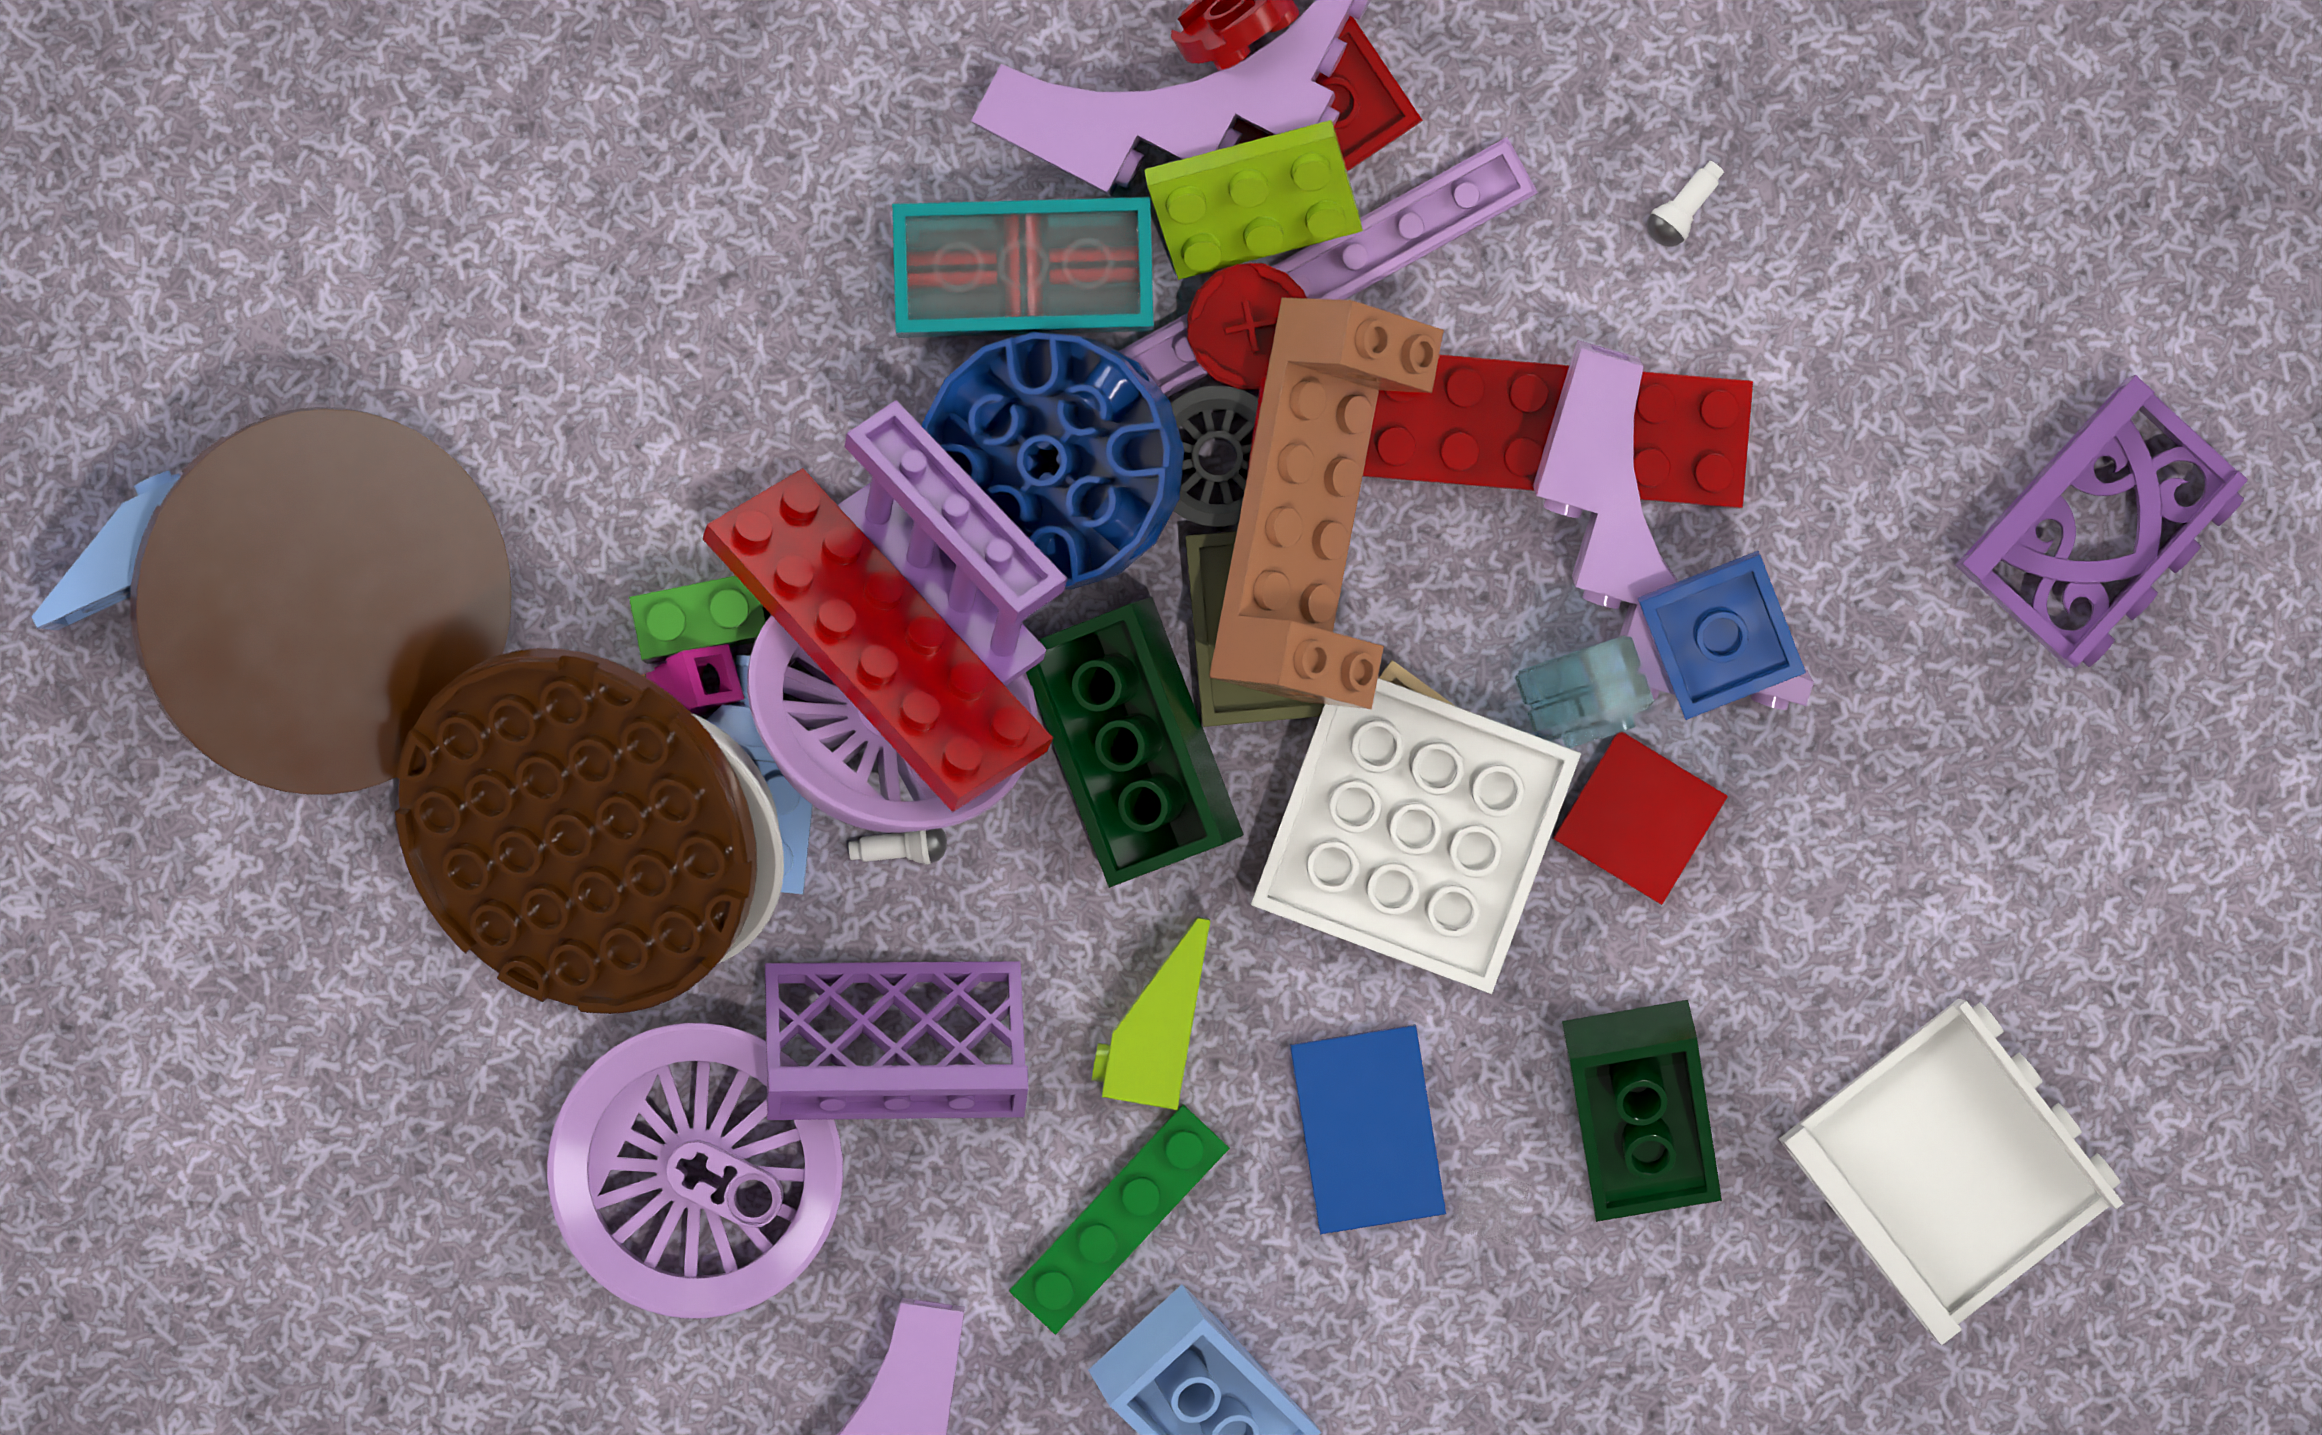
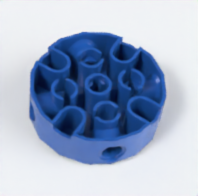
[922,332,1184,590]

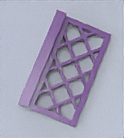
[765,961,1028,1120]

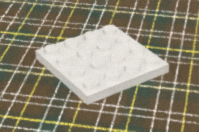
[1251,678,1581,994]

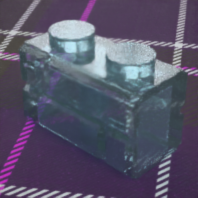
[1515,635,1654,748]

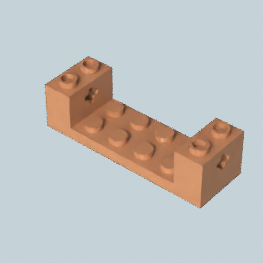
[1209,298,1444,709]

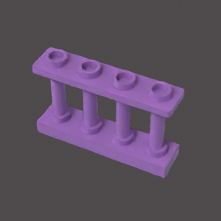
[838,400,1067,686]

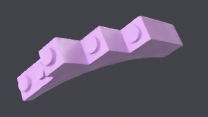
[971,0,1371,197]
[1533,340,1814,710]
[836,1298,965,1435]

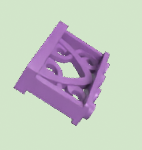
[1955,375,2248,668]

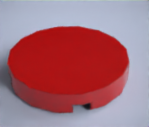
[1187,263,1307,390]

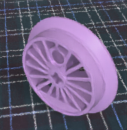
[747,615,1037,833]
[547,1023,843,1318]

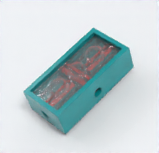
[892,197,1154,338]

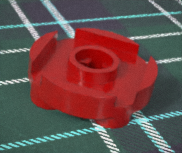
[1171,0,1300,70]

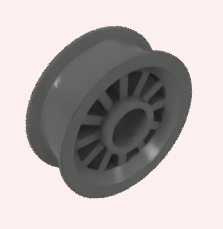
[1171,386,1258,527]

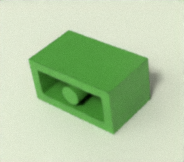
[629,576,768,664]

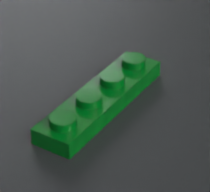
[1009,1104,1230,1335]

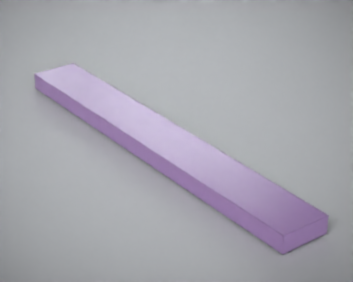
[1118,137,1538,398]

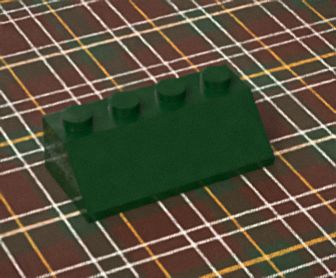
[1026,597,1244,888]

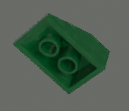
[1562,1000,1722,1222]

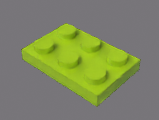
[1145,120,1363,280]

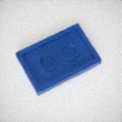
[1290,1024,1446,1235]

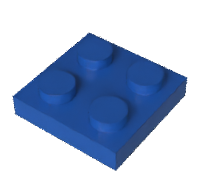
[1638,551,1806,720]

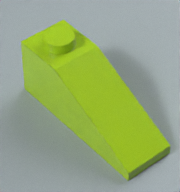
[1091,917,1211,1110]

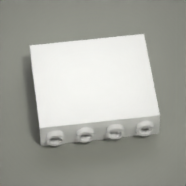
[1778,999,2124,1345]

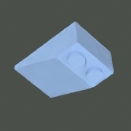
[31,471,181,630]
[1088,1284,1321,1435]

